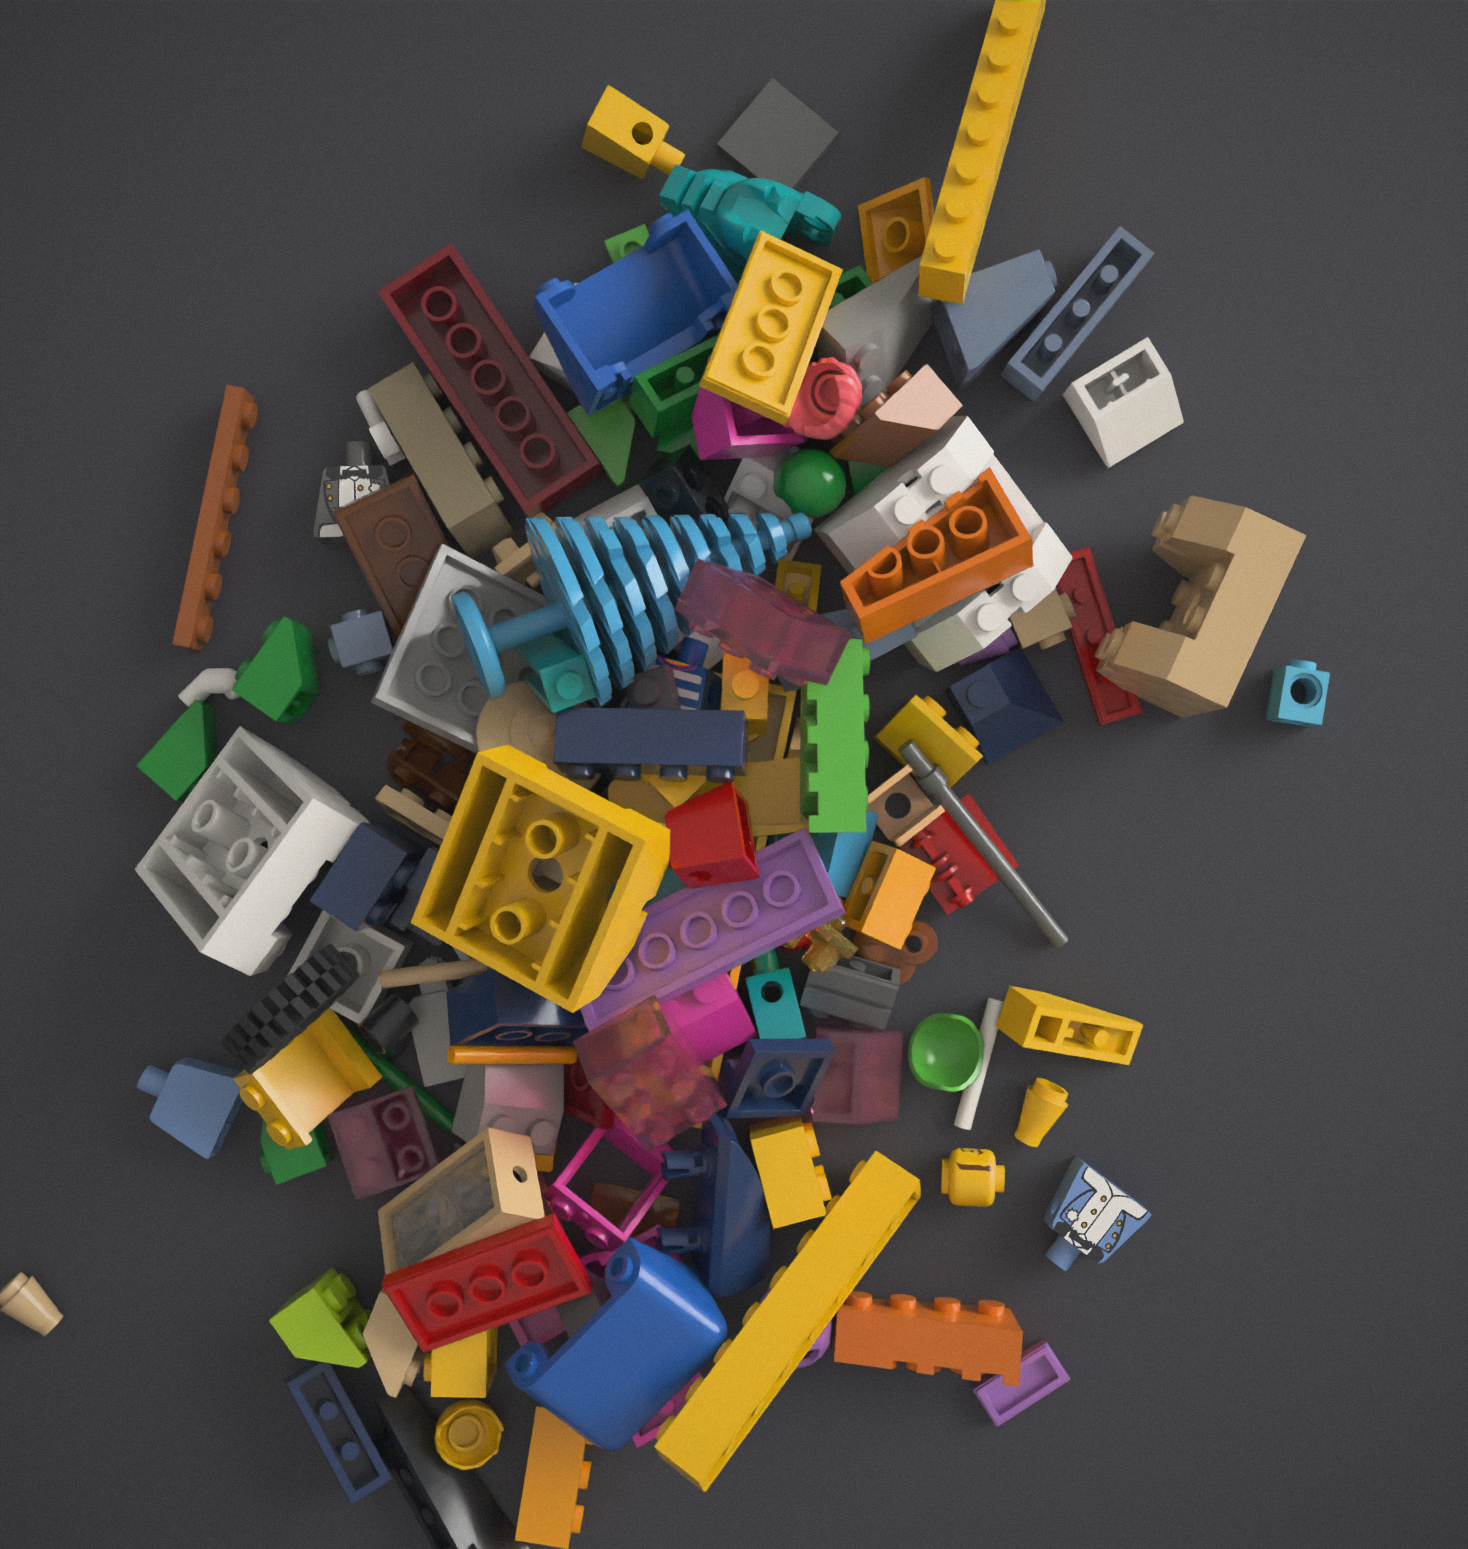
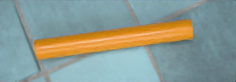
[447,1046,577,1064]

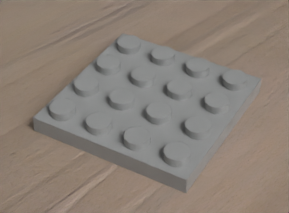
[371,544,547,753]

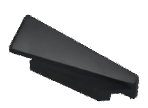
[374,1384,529,1549]

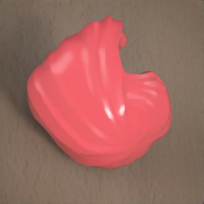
[782,357,863,440]

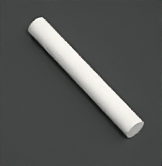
[954,998,1004,1130]

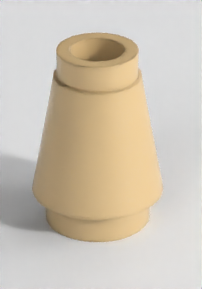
[0,1271,64,1337]

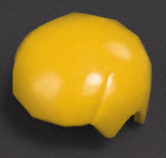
[434,1399,504,1470]

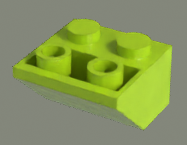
[269,1266,372,1368]

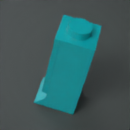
[514,630,596,713]

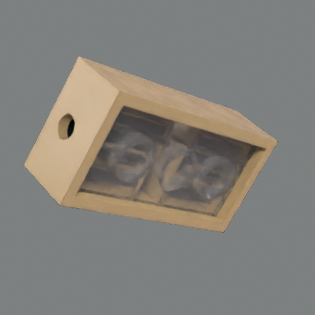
[378,1127,545,1275]

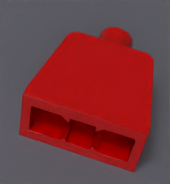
[664,782,760,888]

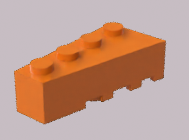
[840,467,1033,644]
[832,1291,1023,1387]

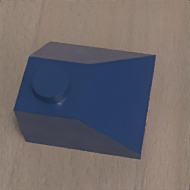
[944,646,1064,765]

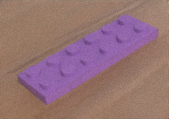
[580,828,845,1036]

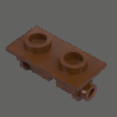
[386,738,468,815]

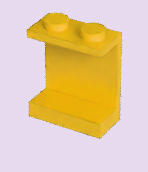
[233,1008,382,1150]

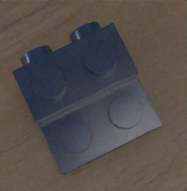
[713,1039,836,1119]

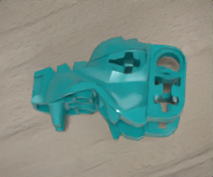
[658,164,841,284]

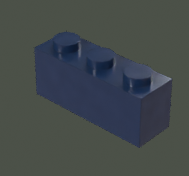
[283,1361,392,1504]

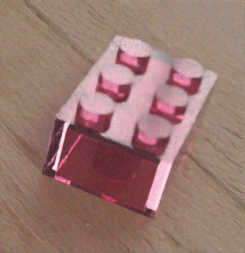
[675,558,852,687]
[573,994,727,1151]

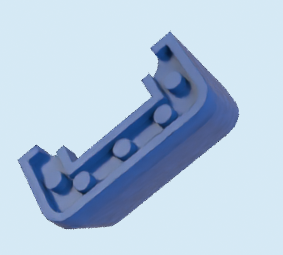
[532,209,738,415]
[504,1237,727,1451]

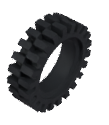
[221,944,360,1075]

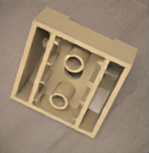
[1095,495,1307,718]

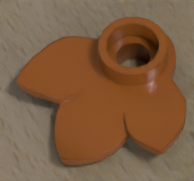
[850,919,938,985]

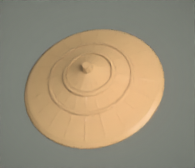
[476,680,601,790]

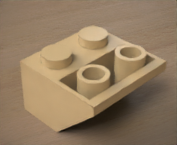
[363,1288,429,1398]

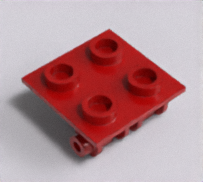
[900,794,1019,915]

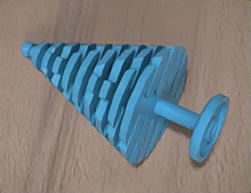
[451,512,812,708]

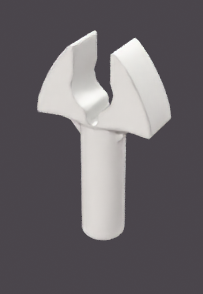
[356,390,406,466]

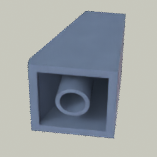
[931,249,1057,391]

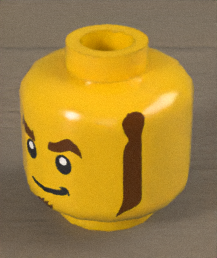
[941,1148,1005,1207]

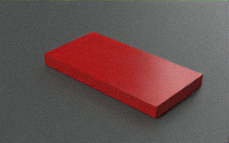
[382,1213,592,1353]

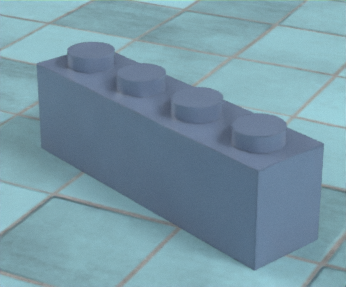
[1001,226,1155,402]

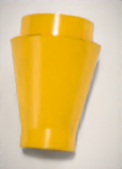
[1014,1078,1068,1147]

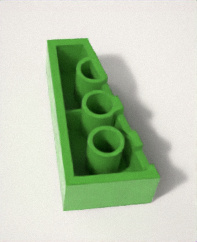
[800,637,870,833]

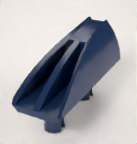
[655,1101,770,1298]

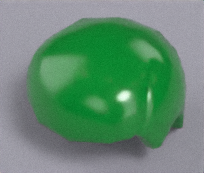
[773,449,846,518]

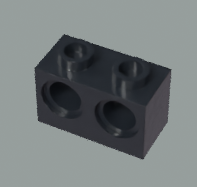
[638,444,733,531]

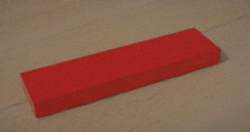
[1056,546,1142,726]

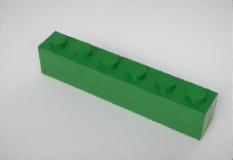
[629,265,873,438]

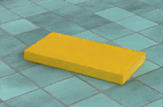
[699,230,843,425]

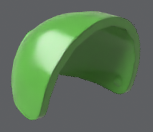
[908,1013,984,1092]

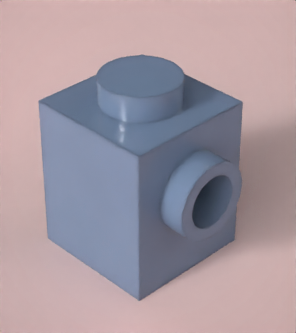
[328,609,397,676]

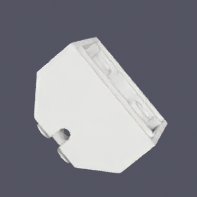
[814,416,1073,672]
[135,726,370,976]

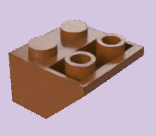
[829,364,963,467]

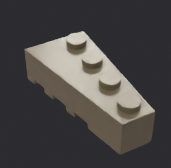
[368,362,516,559]

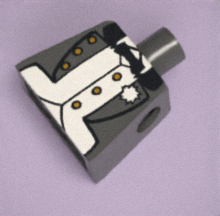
[314,441,395,544]

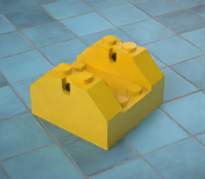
[411,745,670,1013]

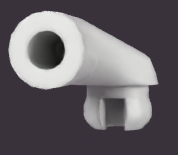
[178,668,239,707]

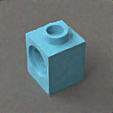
[1266,660,1330,727]

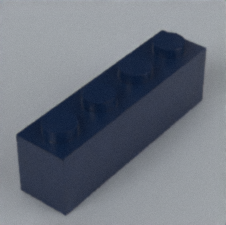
[554,708,748,783]

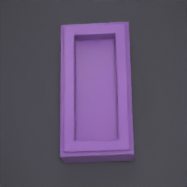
[971,1338,1071,1427]

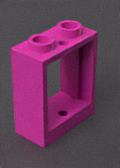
[542,1105,675,1252]

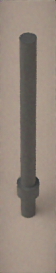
[898,739,1068,949]

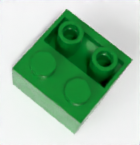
[232,616,322,726]

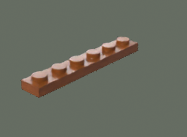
[172,384,258,651]

